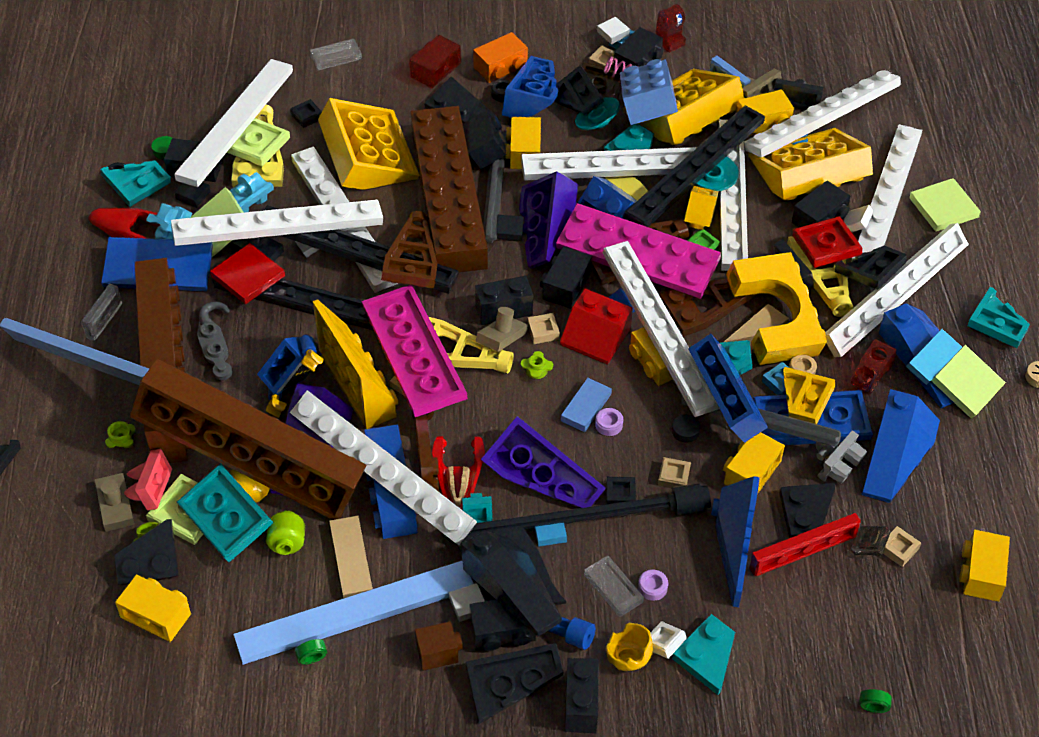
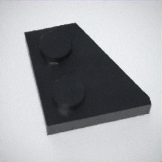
[835,246,907,290]
[114,519,179,585]

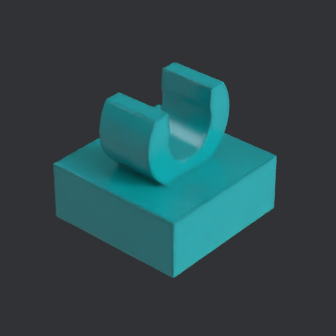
[462,493,493,523]

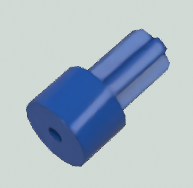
[548,617,596,650]

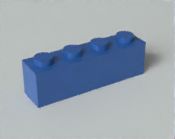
[688,334,768,443]
[364,424,417,539]

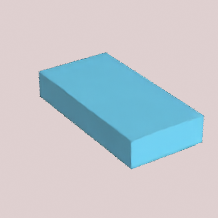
[906,329,962,385]

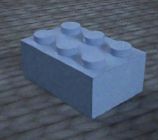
[620,59,678,125]

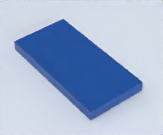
[101,237,213,291]
[753,390,873,445]

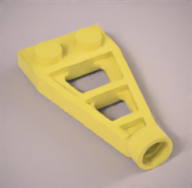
[231,105,284,187]
[787,236,853,317]
[429,317,514,373]

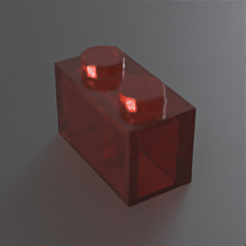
[409,34,461,89]

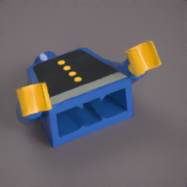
[257,334,324,418]

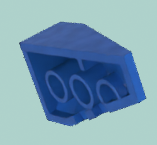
[502,56,558,120]
[879,303,954,408]
[862,389,940,503]
[711,476,760,608]

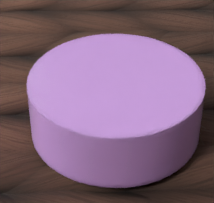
[595,408,623,436]
[638,570,668,601]

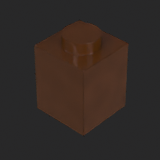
[415,621,463,671]

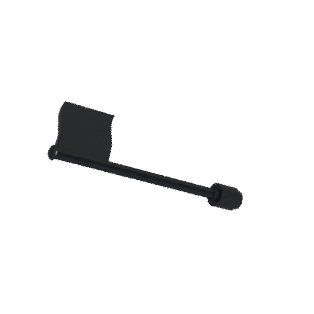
[445,483,711,605]

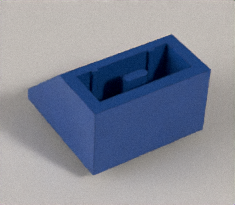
[578,176,637,220]

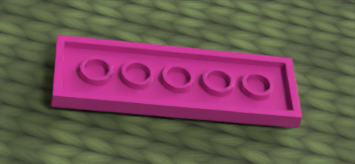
[556,203,721,299]
[362,285,468,417]

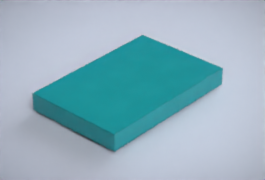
[177,463,274,562]

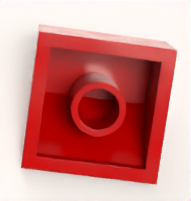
[560,289,633,365]

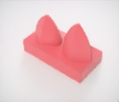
[124,449,172,510]

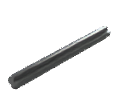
[483,130,507,243]
[681,396,841,447]

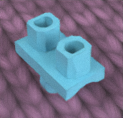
[230,172,274,213]
[146,203,192,240]

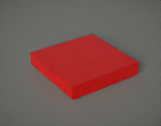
[792,216,862,268]
[210,243,285,305]

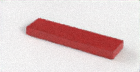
[749,513,861,576]

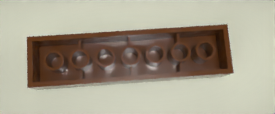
[410,106,488,272]
[135,258,192,463]
[130,359,367,520]

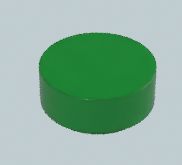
[151,136,172,159]
[295,639,328,665]
[859,689,892,713]

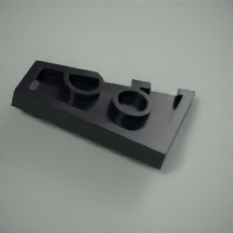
[424,76,498,124]
[466,643,563,724]

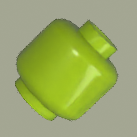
[266,511,305,555]

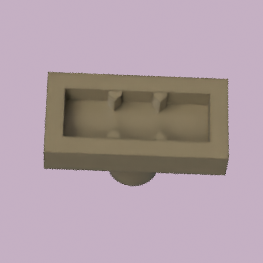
[742,68,782,98]
[476,307,528,352]
[95,473,135,532]

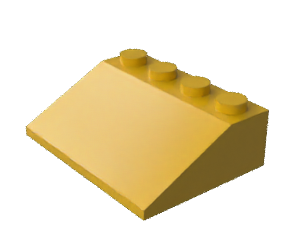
[623,69,744,145]
[318,98,419,190]
[748,128,873,200]
[313,300,398,429]

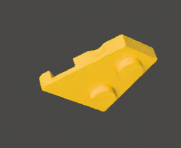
[783,367,835,424]

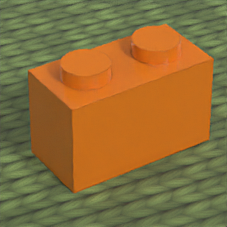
[473,32,528,83]

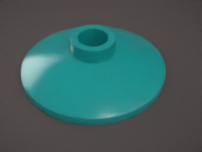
[575,97,620,130]
[695,156,739,191]

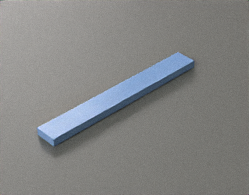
[0,318,149,385]
[234,561,474,664]

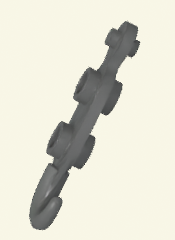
[197,302,232,380]

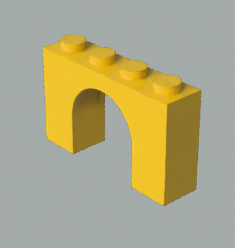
[726,252,827,365]

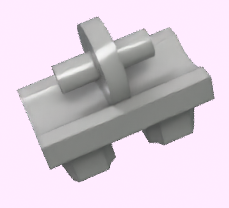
[816,430,867,484]

